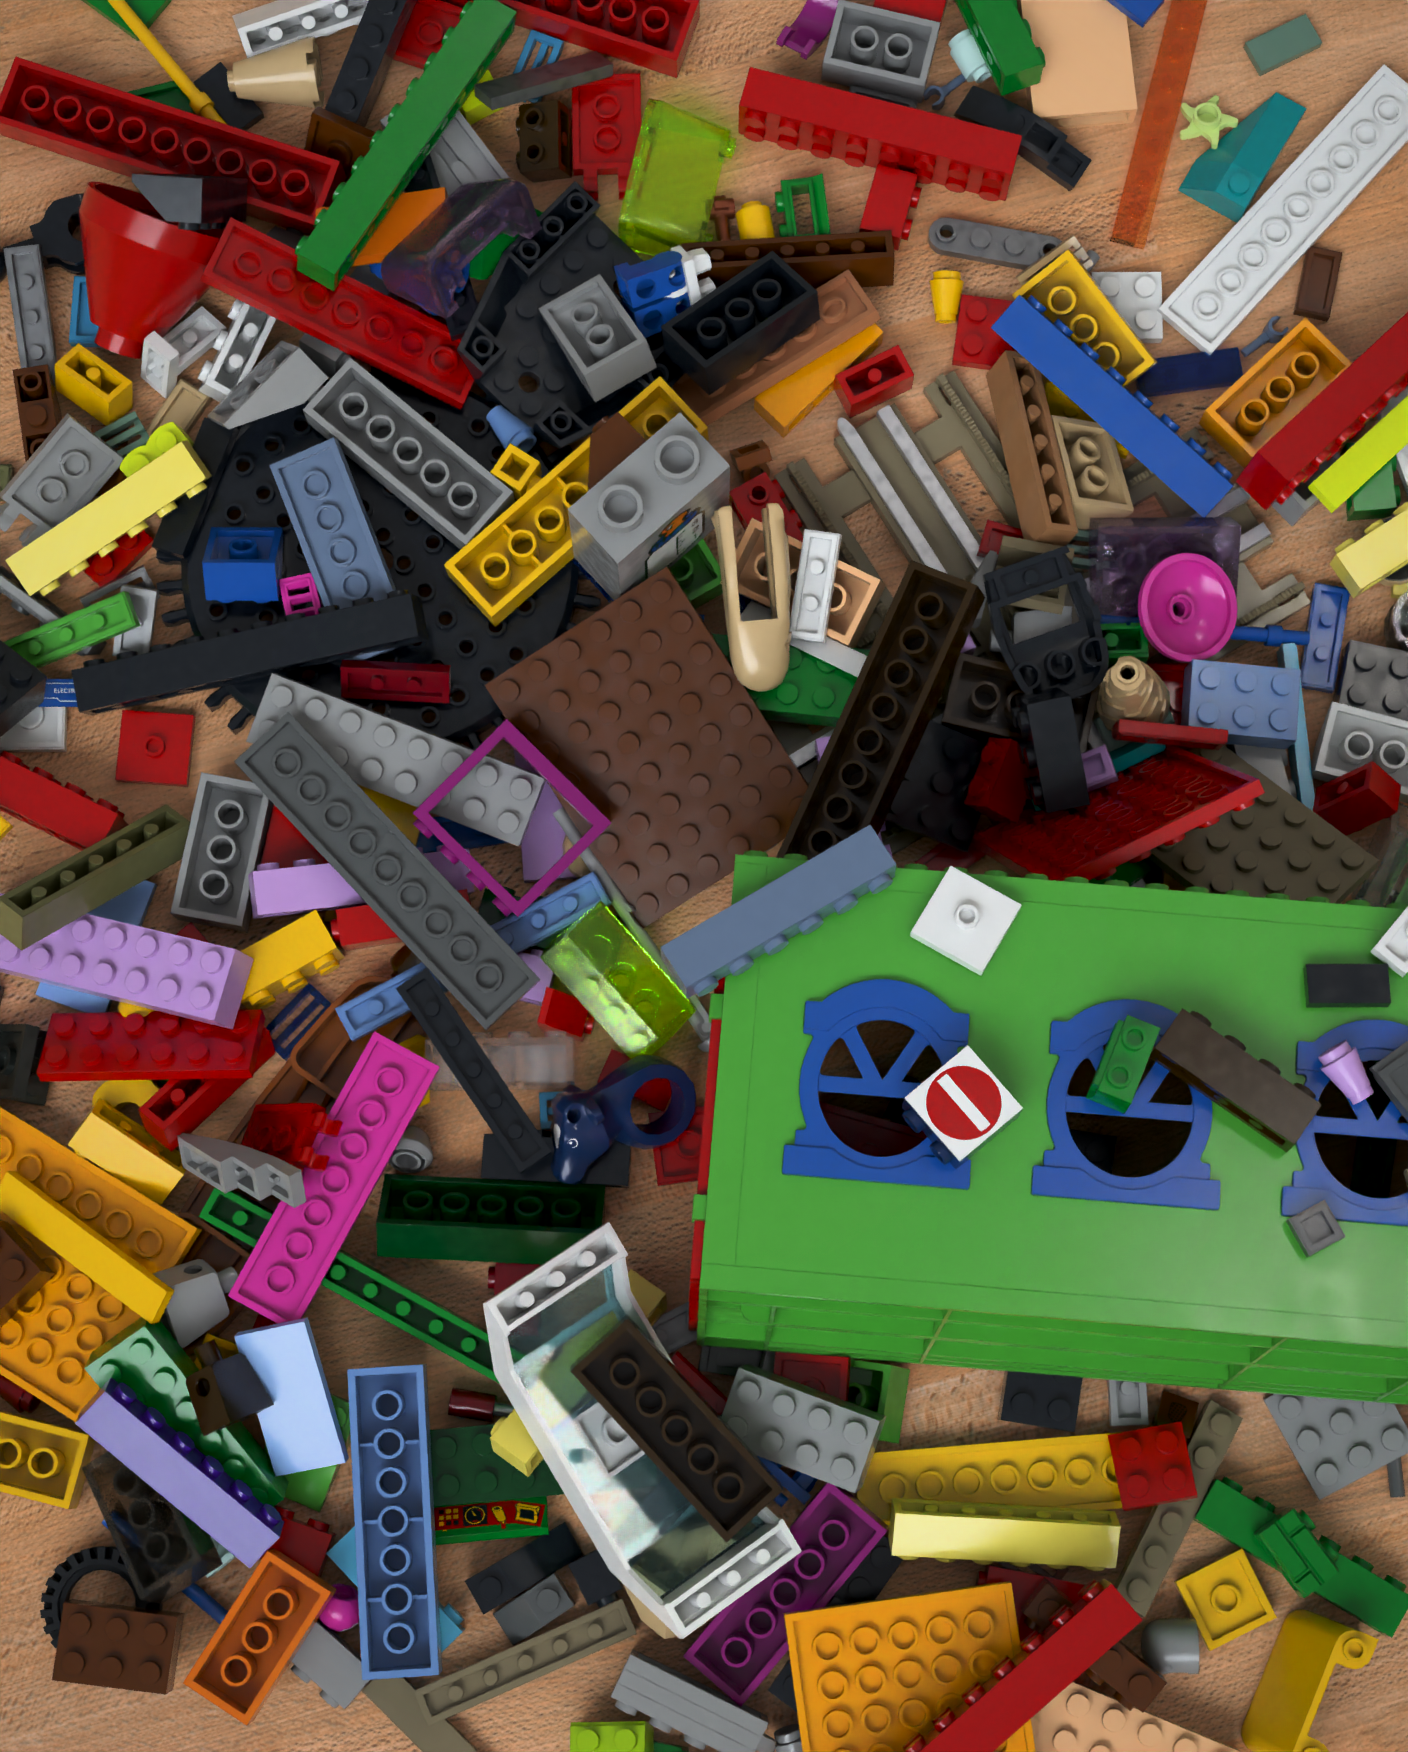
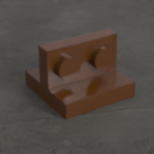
[304,107,376,183]

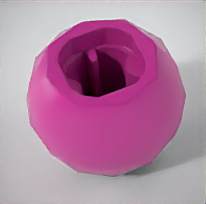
[319,1583,359,1632]

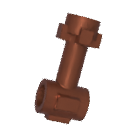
[704,195,735,241]

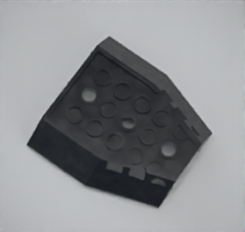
[457,181,685,449]

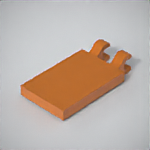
[316,187,450,267]

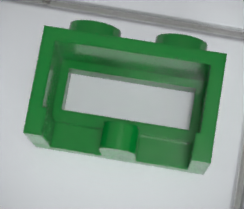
[775,174,831,237]
[1086,1015,1161,1114]

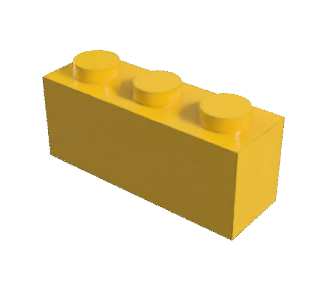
[67,1098,186,1205]

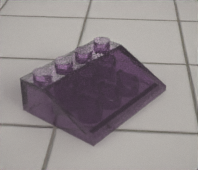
[1088,517,1241,617]

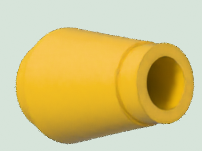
[929,270,964,324]

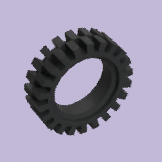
[40,1546,163,1648]

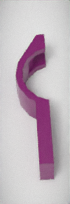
[776,0,846,60]

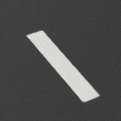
[741,600,867,678]

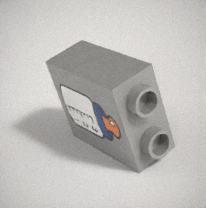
[567,412,730,600]

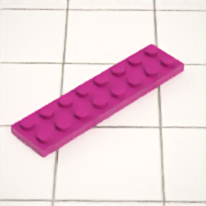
[228,1031,441,1323]

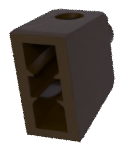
[186,1339,274,1436]

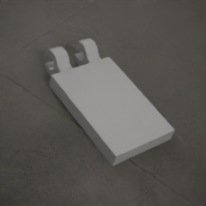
[0,413,124,547]

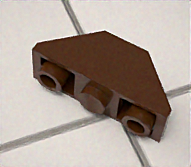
[13,364,62,462]

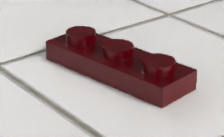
[340,659,451,703]

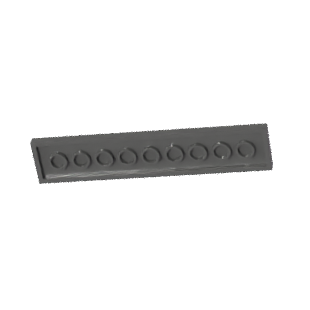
[234,712,540,1031]

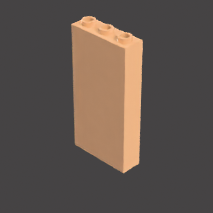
[1017,0,1138,129]

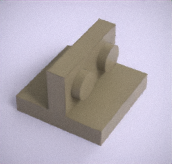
[995,535,1074,615]

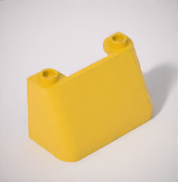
[1241,1609,1379,1752]

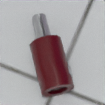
[448,1388,514,1422]

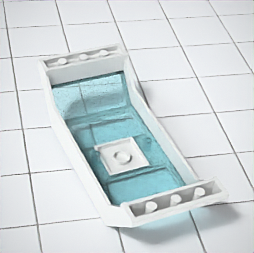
[483,1222,802,1639]

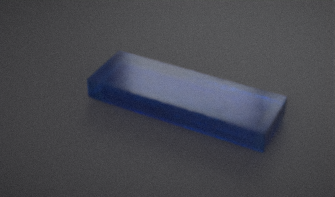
[1135,347,1243,397]

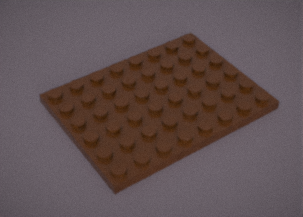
[484,566,809,928]

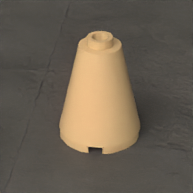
[227,36,324,108]

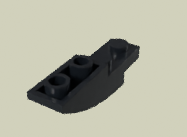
[954,86,1092,191]

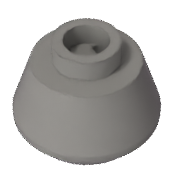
[388,1126,433,1173]

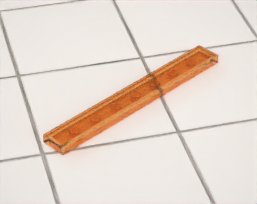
[1110,0,1207,250]

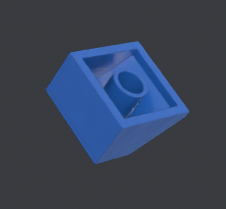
[202,527,283,603]

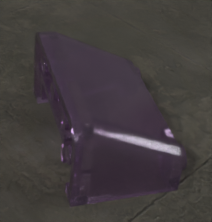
[381,178,541,319]

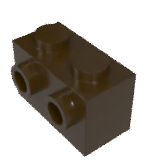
[516,100,572,183]

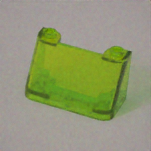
[618,98,737,256]

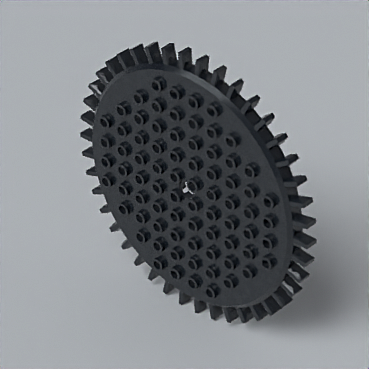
[156,366,601,750]

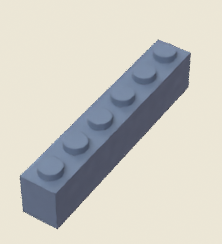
[660,825,896,999]

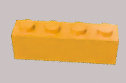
[754,323,884,438]

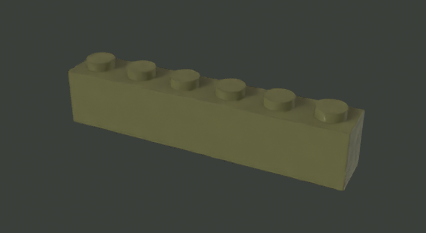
[0,804,190,951]

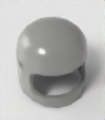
[1141,1618,1200,1674]

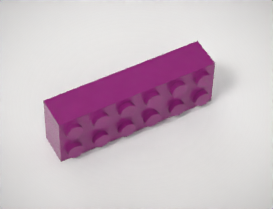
[683,1482,888,1707]

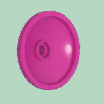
[1138,553,1237,662]

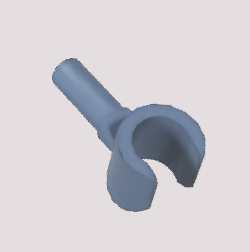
[924,73,966,110]
[1241,316,1288,357]

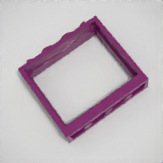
[413,719,611,917]

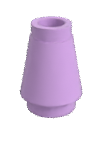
[1318,1040,1374,1105]

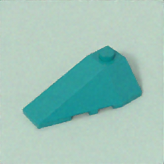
[1178,92,1306,223]

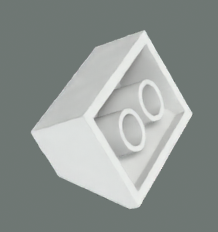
[1311,701,1408,803]

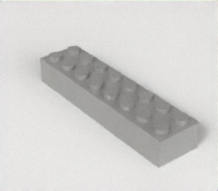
[246,673,546,846]

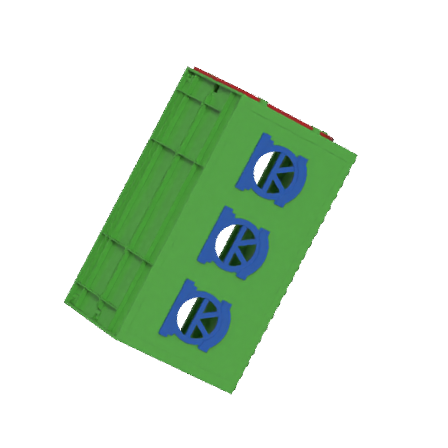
[688,850,1408,1405]

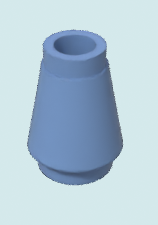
[486,405,536,453]

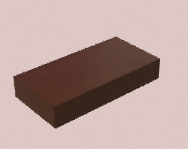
[1293,246,1342,322]

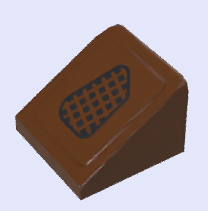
[1151,1390,1199,1438]

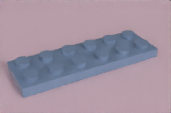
[269,437,398,661]

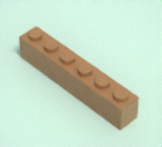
[986,350,1078,546]

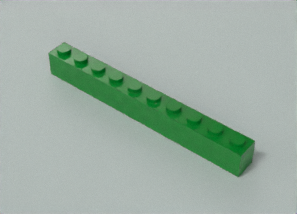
[295,0,517,291]
[198,1188,544,1389]

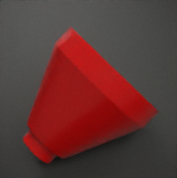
[79,181,225,359]

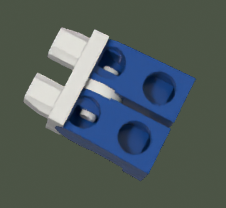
[614,245,716,338]

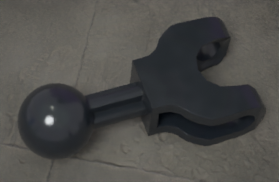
[0,193,85,283]

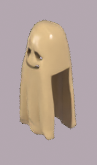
[711,503,792,692]

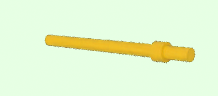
[107,0,226,124]

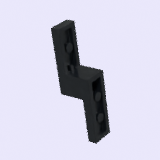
[768,1536,903,1712]

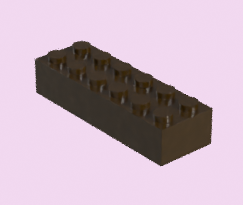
[570,1314,783,1543]

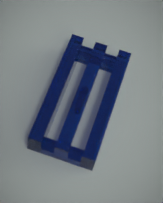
[266,983,331,1061]

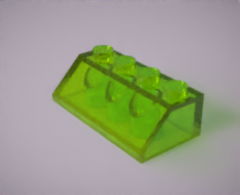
[540,901,697,1059]

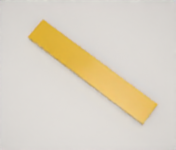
[0,1171,175,1324]

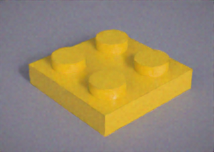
[1174,1548,1277,1651]

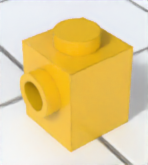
[490,443,542,500]

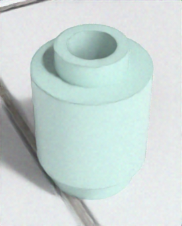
[948,29,991,83]

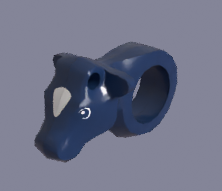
[550,1055,696,1185]

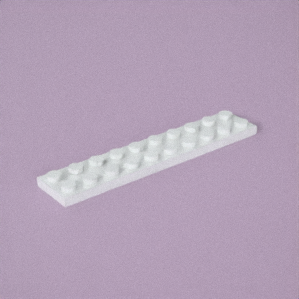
[1157,64,1408,358]

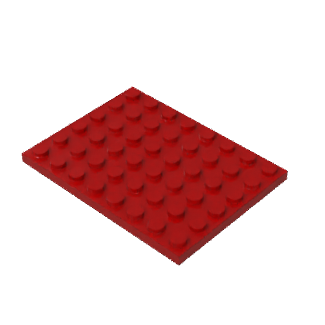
[972,745,1265,881]

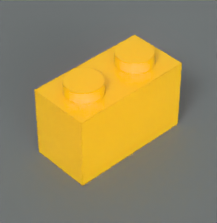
[54,343,133,426]

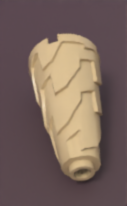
[1097,656,1170,731]

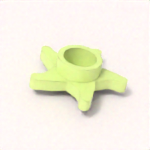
[1180,95,1238,149]

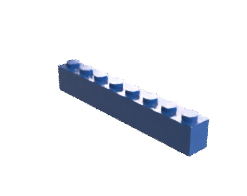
[991,295,1234,518]

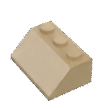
[1051,415,1134,530]

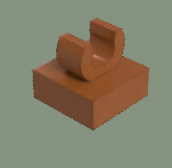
[729,440,773,482]

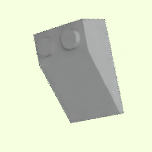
[538,274,657,402]
[207,340,328,429]

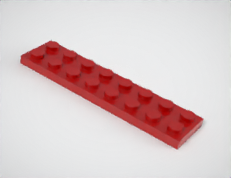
[200,217,474,410]

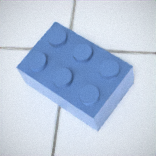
[1181,659,1301,749]

